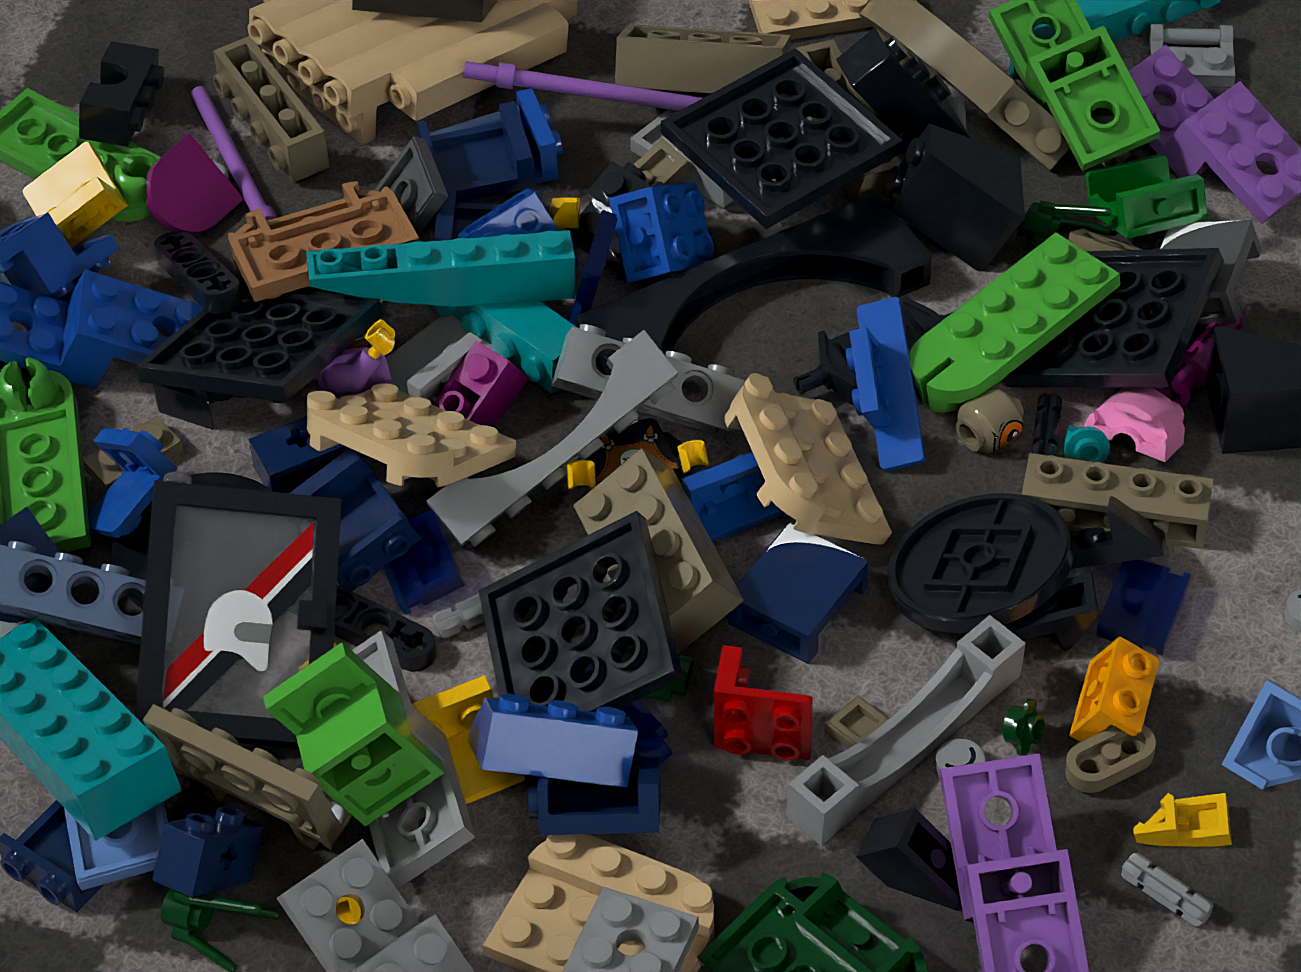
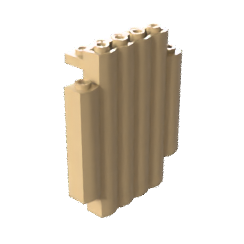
[248,0,578,145]

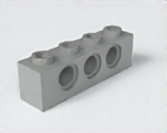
[551,324,745,438]

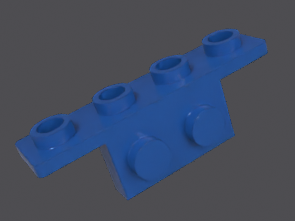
[846,297,926,472]
[682,452,786,542]

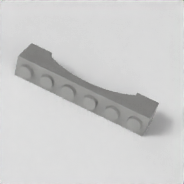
[427,330,679,547]
[786,615,1026,846]

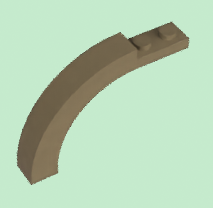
[858,0,1070,171]

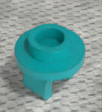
[1064,425,1110,463]

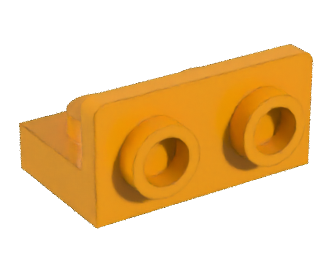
[1069,636,1159,742]

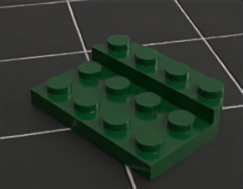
[697,872,930,972]

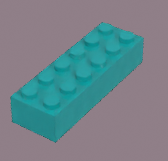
[0,618,182,841]

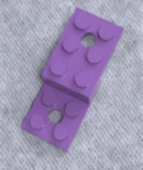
[1129,45,1301,224]
[938,753,1089,972]

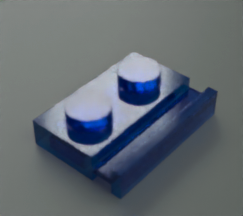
[383,509,465,614]
[1096,560,1191,655]

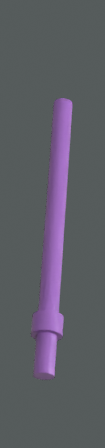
[463,61,702,111]
[191,86,277,221]

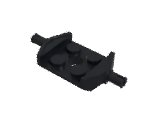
[793,296,954,405]

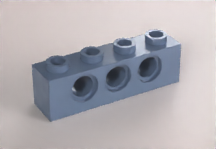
[0,541,184,653]

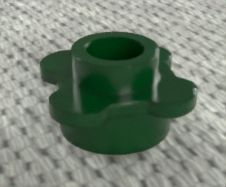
[1003,698,1045,756]

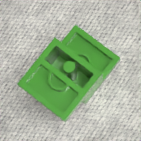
[263,642,444,826]

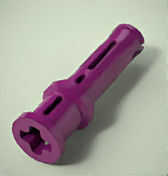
[1152,314,1244,409]

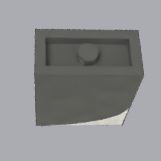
[1155,220,1262,325]

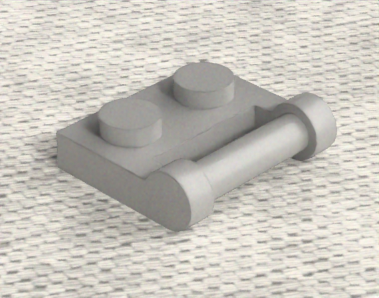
[1149,24,1235,87]

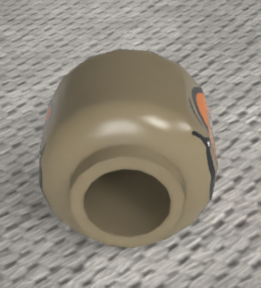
[956,388,1024,454]

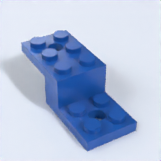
[0,269,203,388]

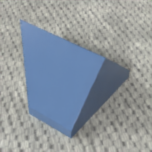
[1221,680,1301,790]

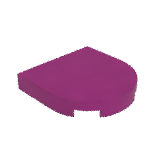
[146,134,244,235]

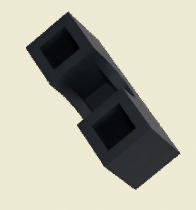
[79,41,164,147]

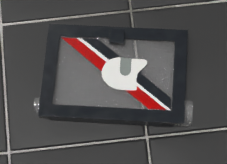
[134,472,341,748]

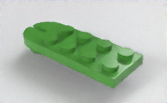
[0,88,161,222]
[909,232,1120,413]
[0,357,91,553]

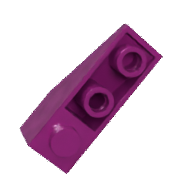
[432,340,529,426]

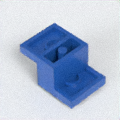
[0,212,120,299]

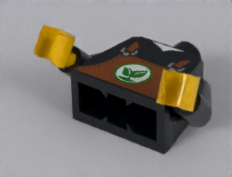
[567,418,709,489]

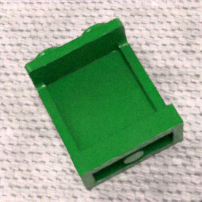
[1085,154,1208,239]

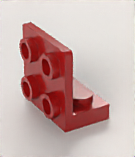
[714,645,813,761]

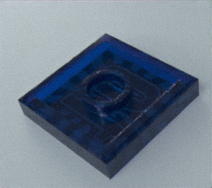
[569,210,618,325]

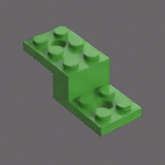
[988,0,1161,171]

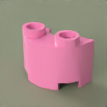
[1083,387,1185,462]

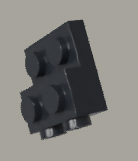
[567,161,666,278]

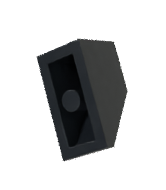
[856,808,962,911]

